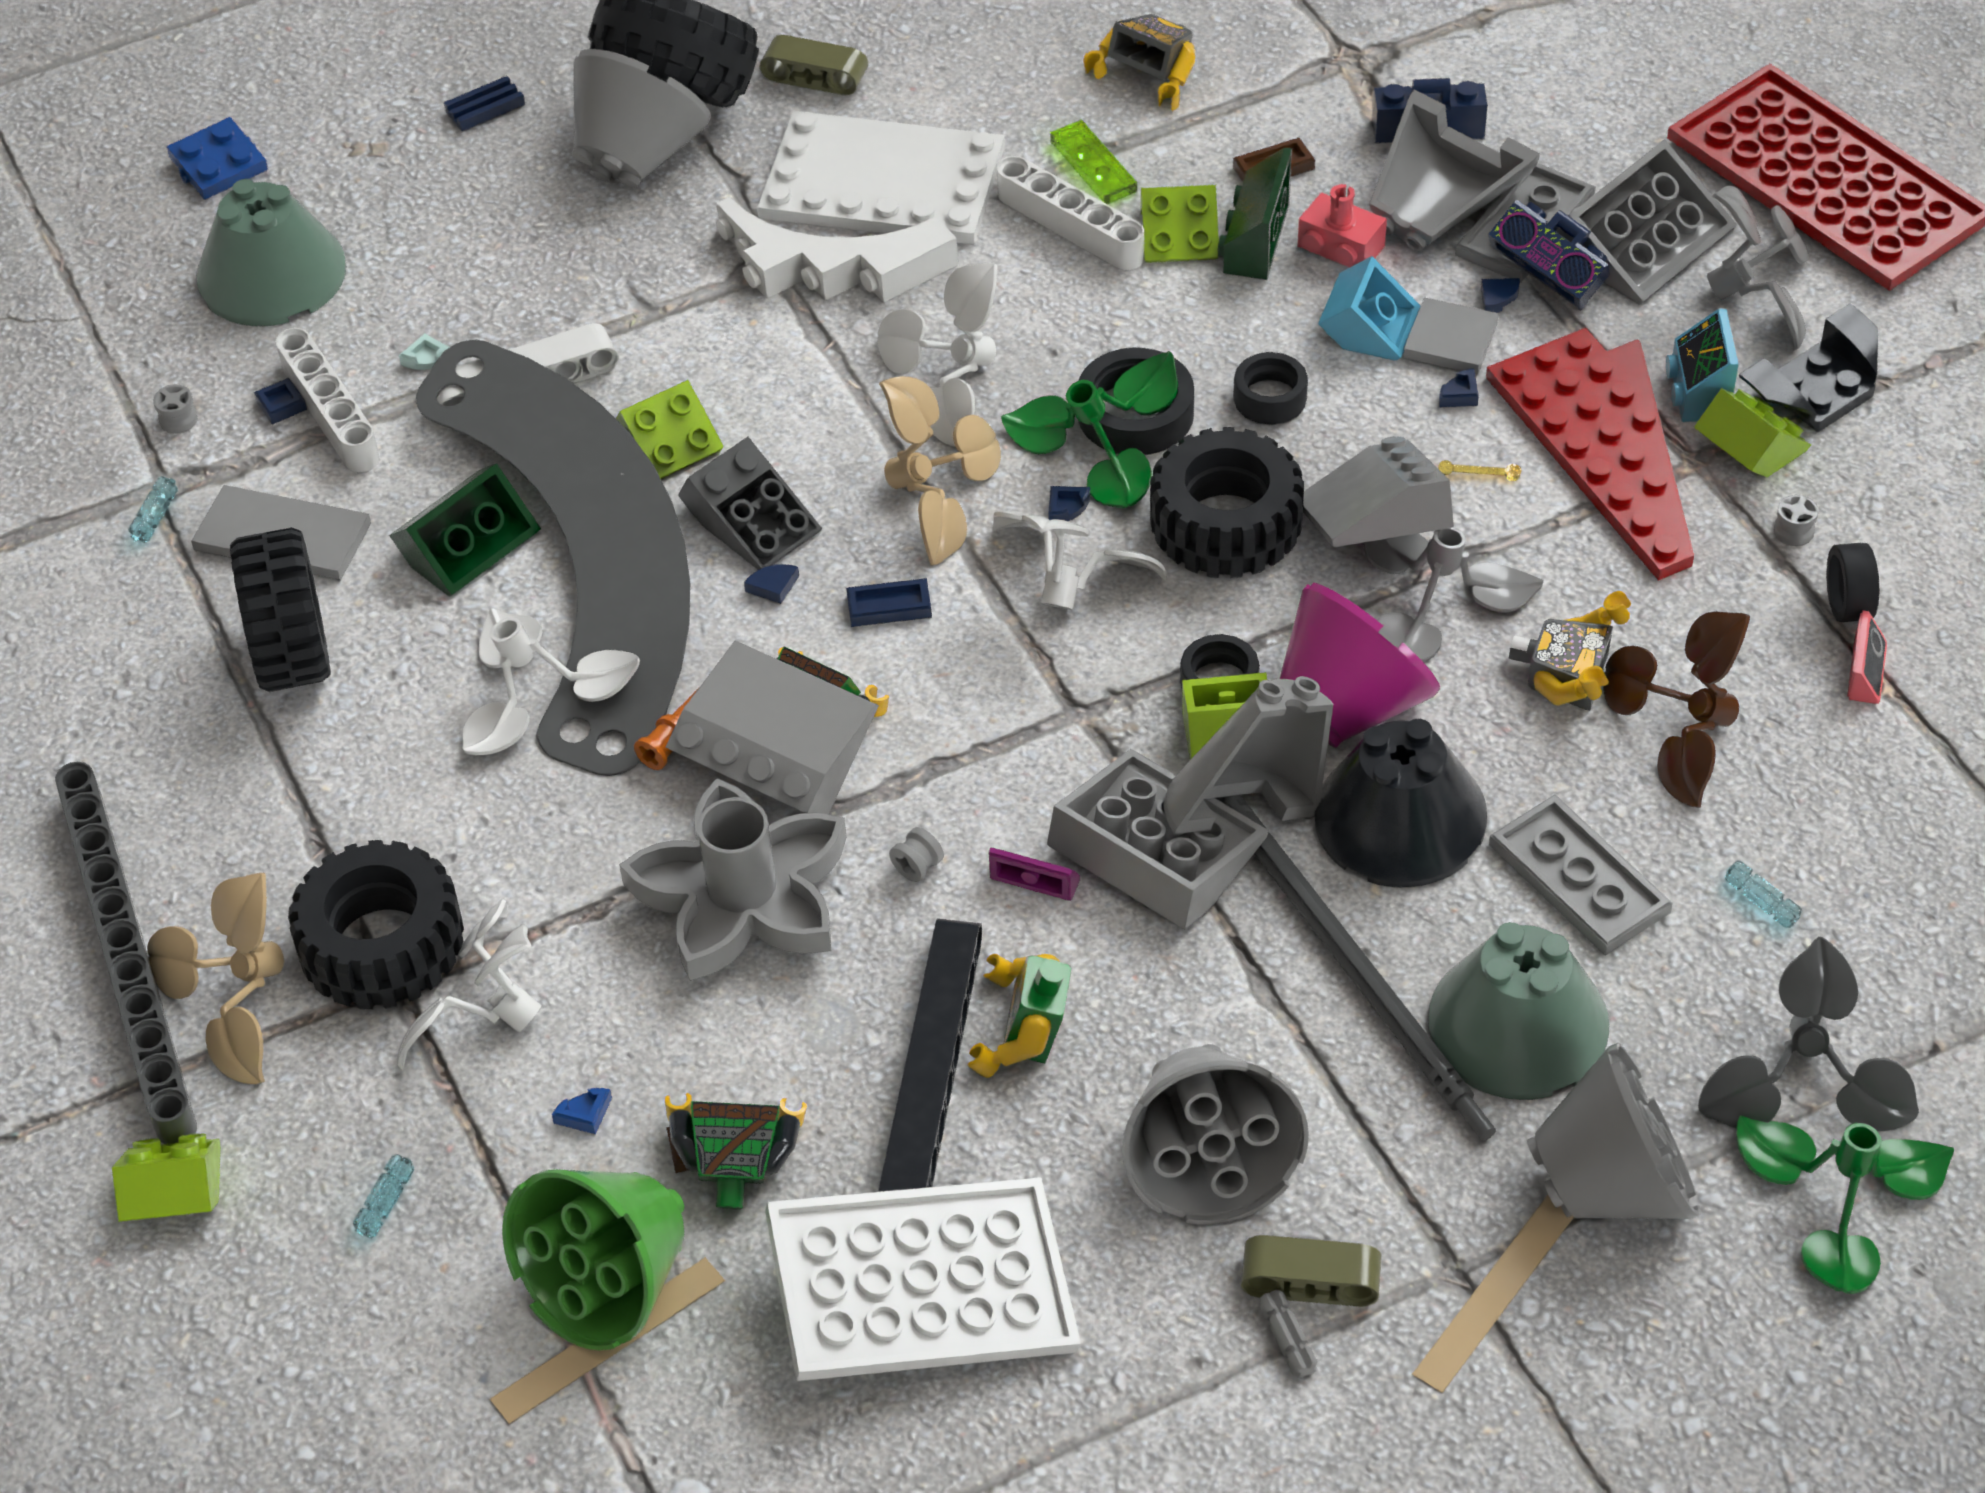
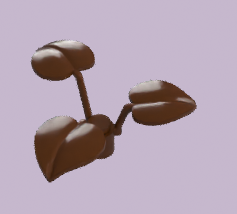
[1603,611,1751,808]

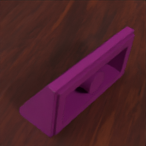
[989,847,1080,901]

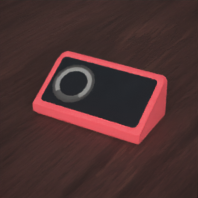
[1847,610,1887,704]

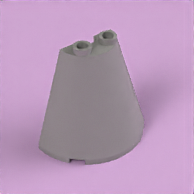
[1369,90,1540,251]
[1164,676,1333,834]

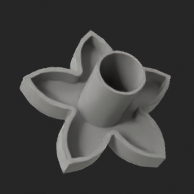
[619,778,847,981]

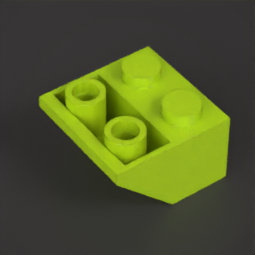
[1694,388,1812,477]
[1182,672,1268,760]
[112,1133,221,1222]

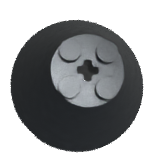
[1315,719,1487,887]

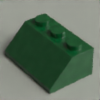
[1218,148,1292,280]
[389,463,541,596]

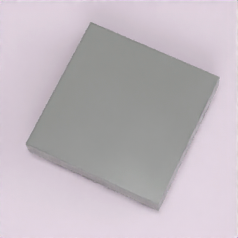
[1403,297,1499,375]

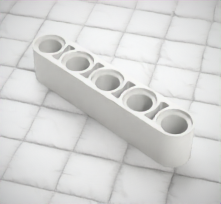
[997,156,1144,270]
[437,323,619,406]
[276,328,380,473]

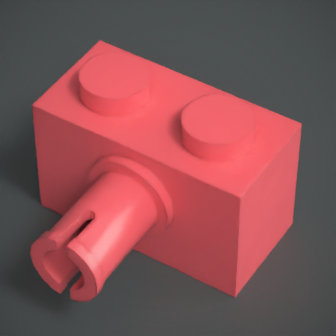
[1298,184,1387,268]

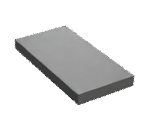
[1455,163,1596,283]
[191,485,371,580]
[1489,794,1673,956]

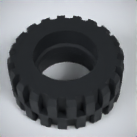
[1150,427,1304,578]
[230,527,331,692]
[288,840,464,1010]

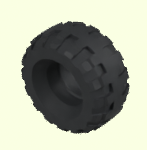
[587,0,759,108]

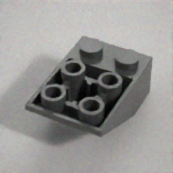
[678,436,822,570]

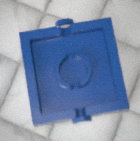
[166,117,268,200]

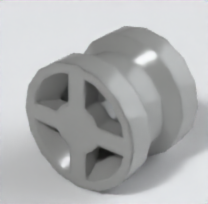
[153,384,198,434]
[1774,495,1819,546]
[889,827,944,882]

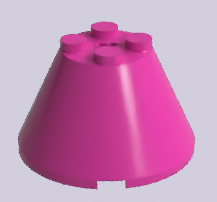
[1279,583,1440,748]

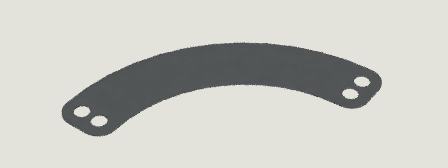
[416,340,691,776]

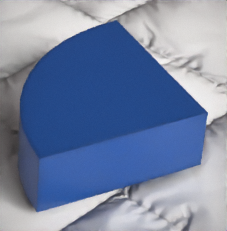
[552,1088,612,1134]

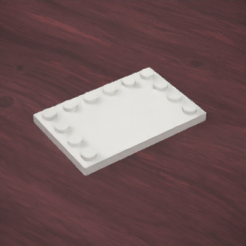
[757,111,1005,245]
[765,1178,1081,1381]

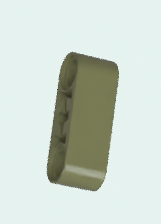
[759,35,869,95]
[1241,1235,1382,1307]

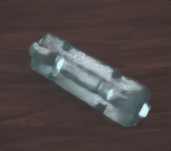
[128,476,178,543]
[1725,860,1802,928]
[353,1154,414,1238]

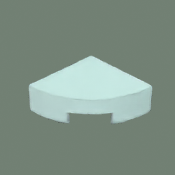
[399,334,449,370]

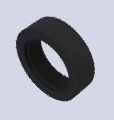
[1078,347,1194,455]

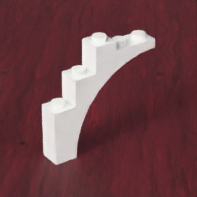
[716,197,958,303]

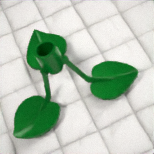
[1001,351,1178,508]
[1736,1115,1954,1294]

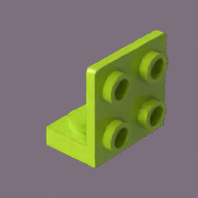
[1140,185,1219,263]
[616,380,723,479]

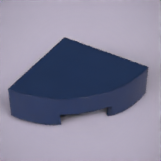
[1481,278,1520,313]
[1439,369,1479,408]
[1048,486,1090,521]
[744,564,799,604]

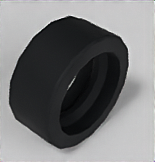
[1233,352,1308,425]
[1826,543,1880,622]
[1180,634,1260,689]

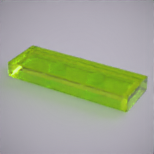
[1050,119,1137,204]

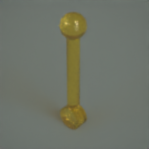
[1438,460,1522,481]

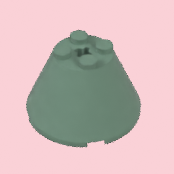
[196,179,346,326]
[1428,922,1610,1100]

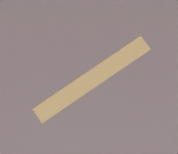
[1412,1195,1574,1393]
[490,1257,725,1424]

